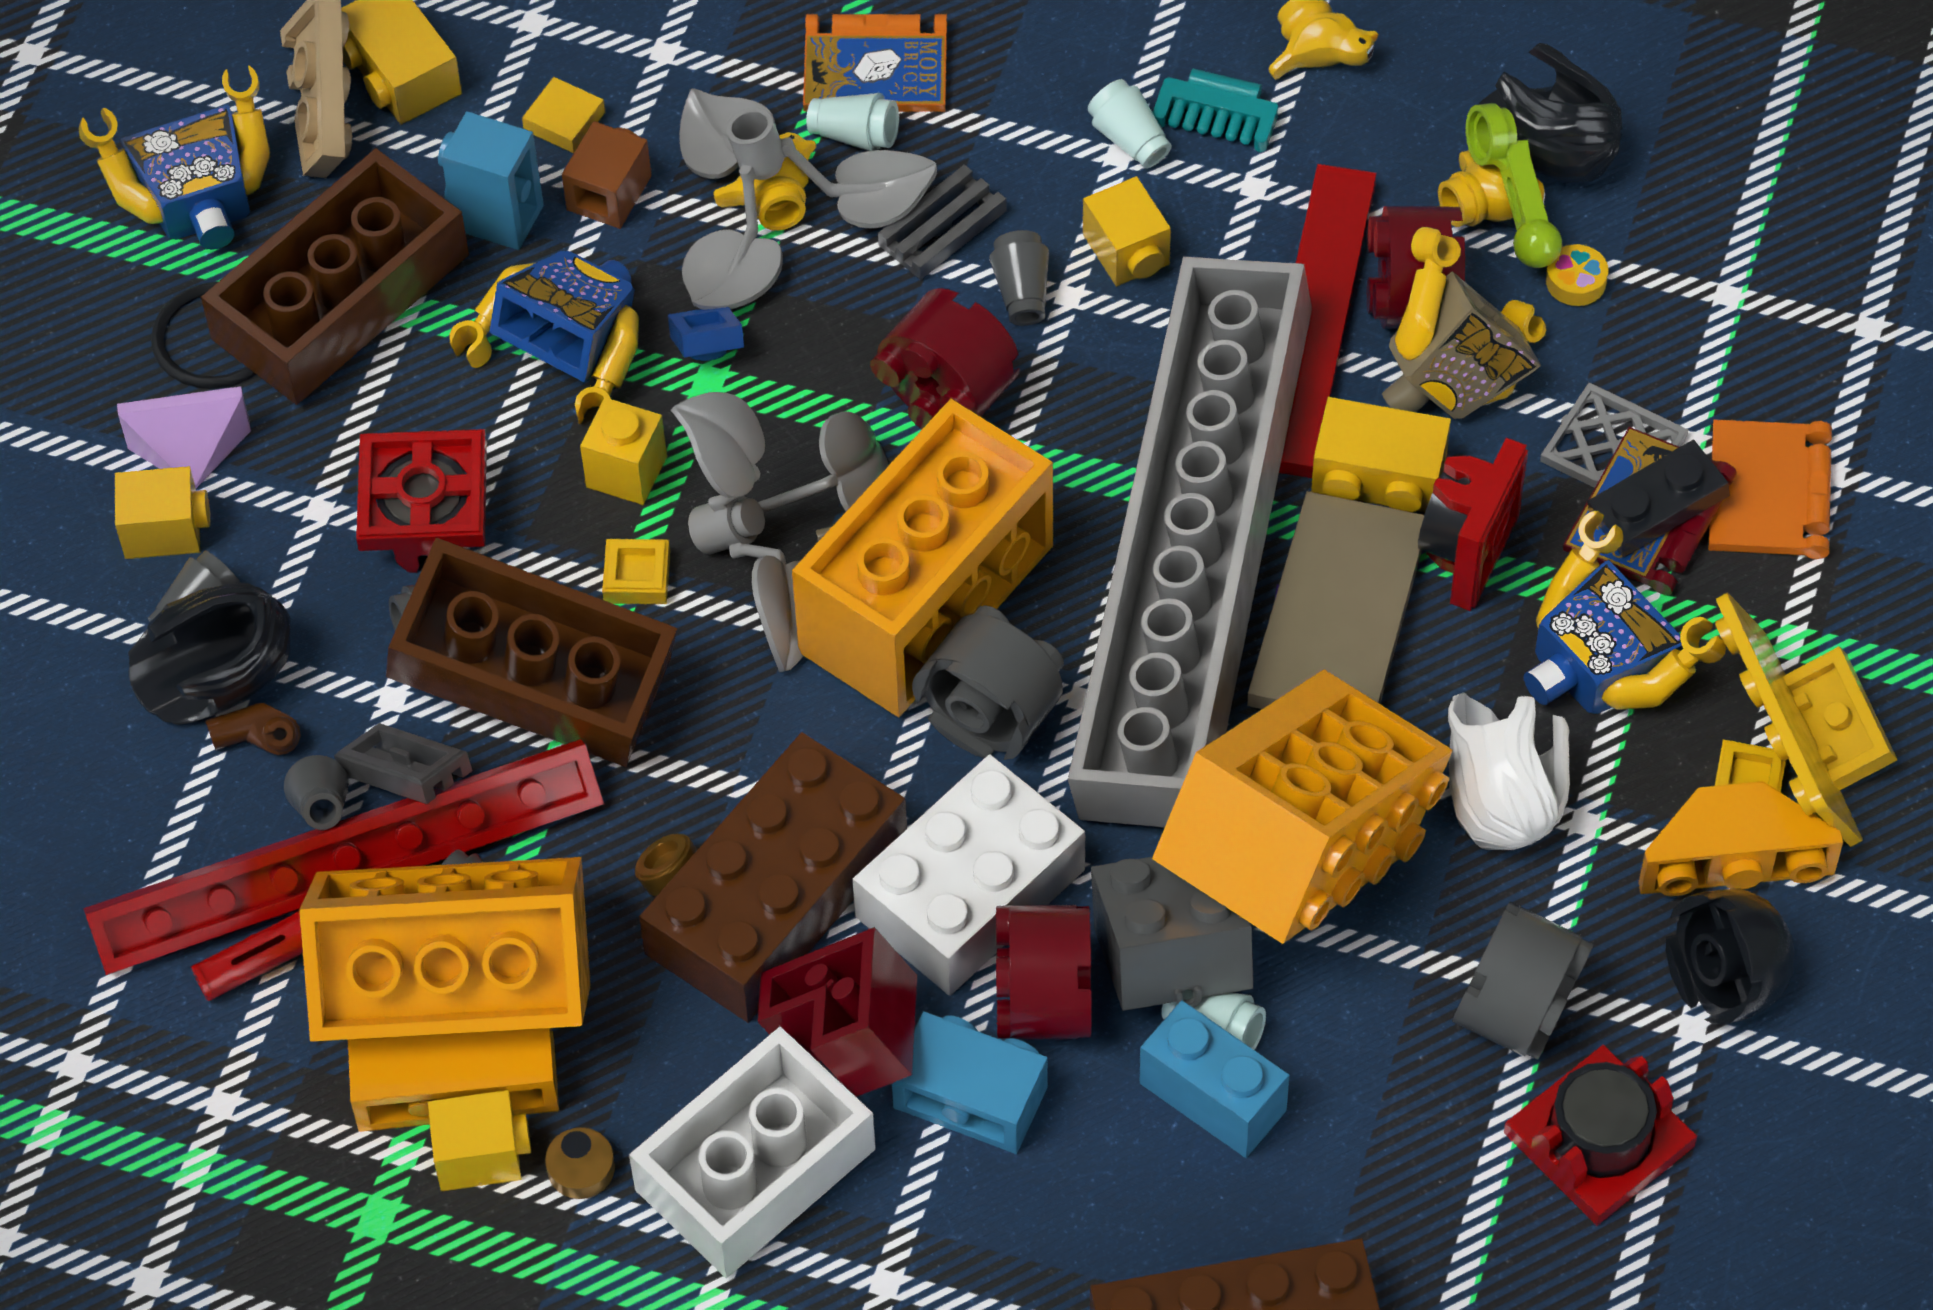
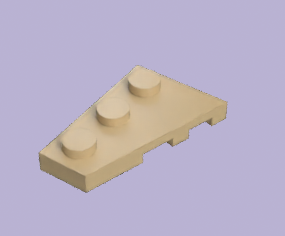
[280,0,352,178]

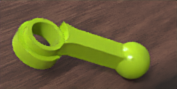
[1466,103,1562,268]

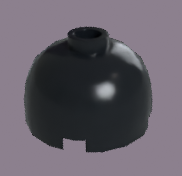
[1665,888,1794,1025]

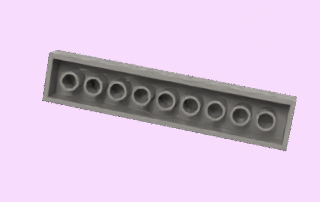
[1068,257,1312,827]

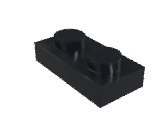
[1587,439,1730,558]

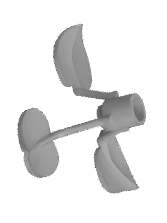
[680,89,937,310]
[671,392,889,673]

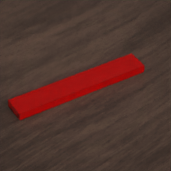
[1279,164,1377,478]

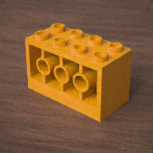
[792,399,1053,718]
[1152,669,1453,944]
[299,857,591,1042]

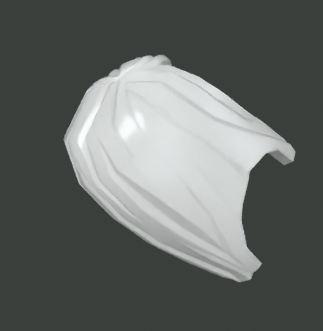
[1448,692,1570,850]

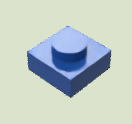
[668,307,744,361]

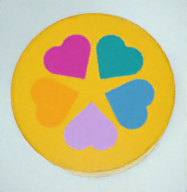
[1546,244,1608,306]

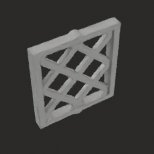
[1540,382,1688,488]

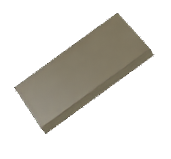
[1247,491,1424,709]

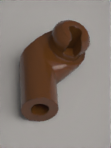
[205,703,301,755]

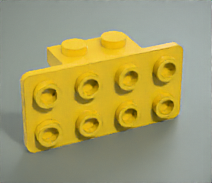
[1715,592,1897,847]

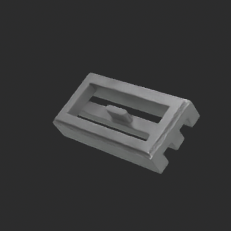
[878,165,1007,280]
[334,723,472,804]

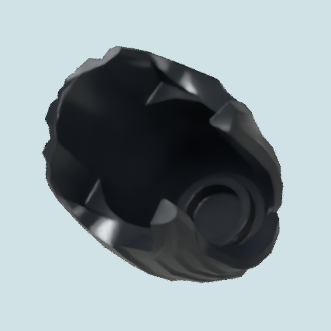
[1477,43,1623,183]
[128,583,291,725]

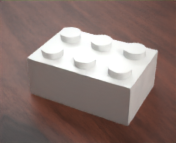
[853,754,1085,996]
[629,1027,876,1279]

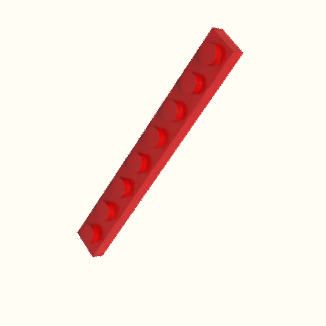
[83,739,604,975]

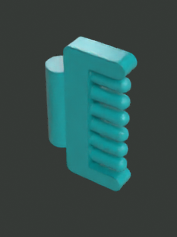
[1153,68,1278,152]

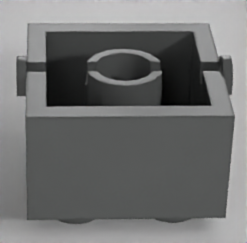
[1091,857,1253,1011]

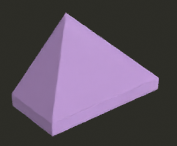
[117,386,251,488]

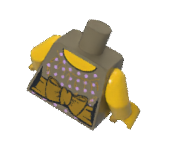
[1382,227,1546,419]

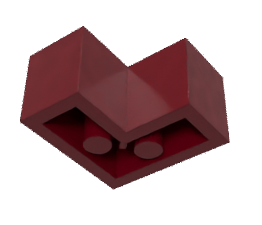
[758,927,917,1097]

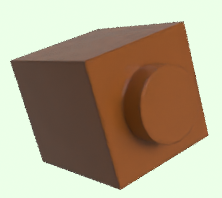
[562,121,652,229]

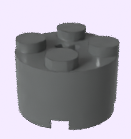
[912,605,1064,760]
[1452,901,1594,1060]

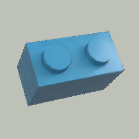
[438,111,544,250]
[1139,1000,1289,1158]
[892,1011,1048,1154]

